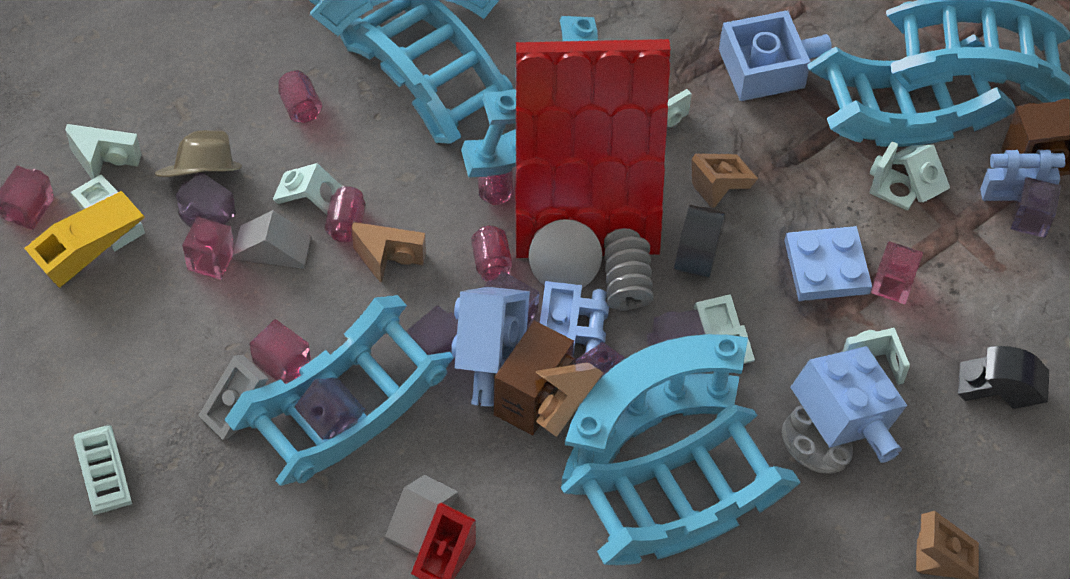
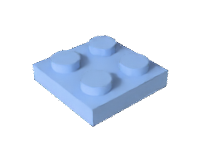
[785,226,872,301]

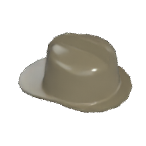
[155,130,242,177]

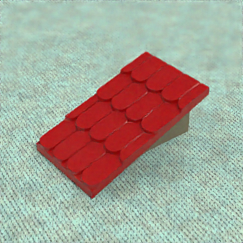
[515,39,670,258]

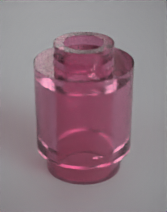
[278,70,322,123]
[477,170,514,205]
[325,186,366,242]
[471,225,512,282]

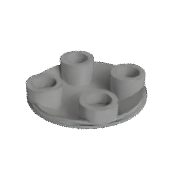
[529,219,602,288]
[782,406,853,474]

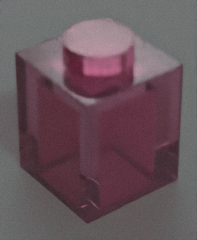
[0,165,55,230]
[182,217,235,280]
[871,241,924,305]
[249,319,311,384]

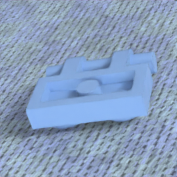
[980,150,1065,201]
[540,281,609,360]

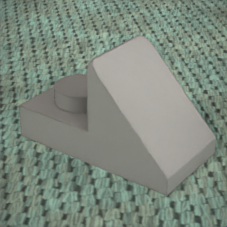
[198,355,268,440]

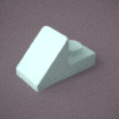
[65,124,141,179]

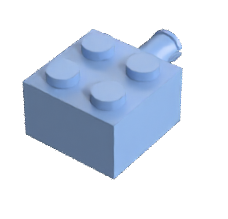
[719,10,832,101]
[452,287,530,406]
[790,346,907,463]

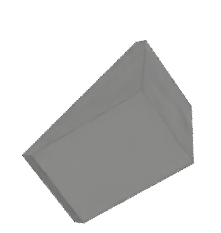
[232,210,312,269]
[385,475,459,556]

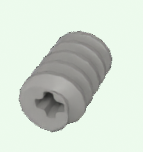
[604,228,654,311]

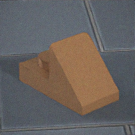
[691,154,758,208]
[352,222,426,282]
[536,363,603,437]
[916,511,979,579]

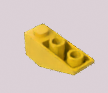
[24,191,145,288]

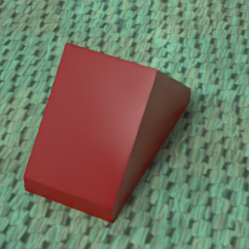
[411,503,476,579]

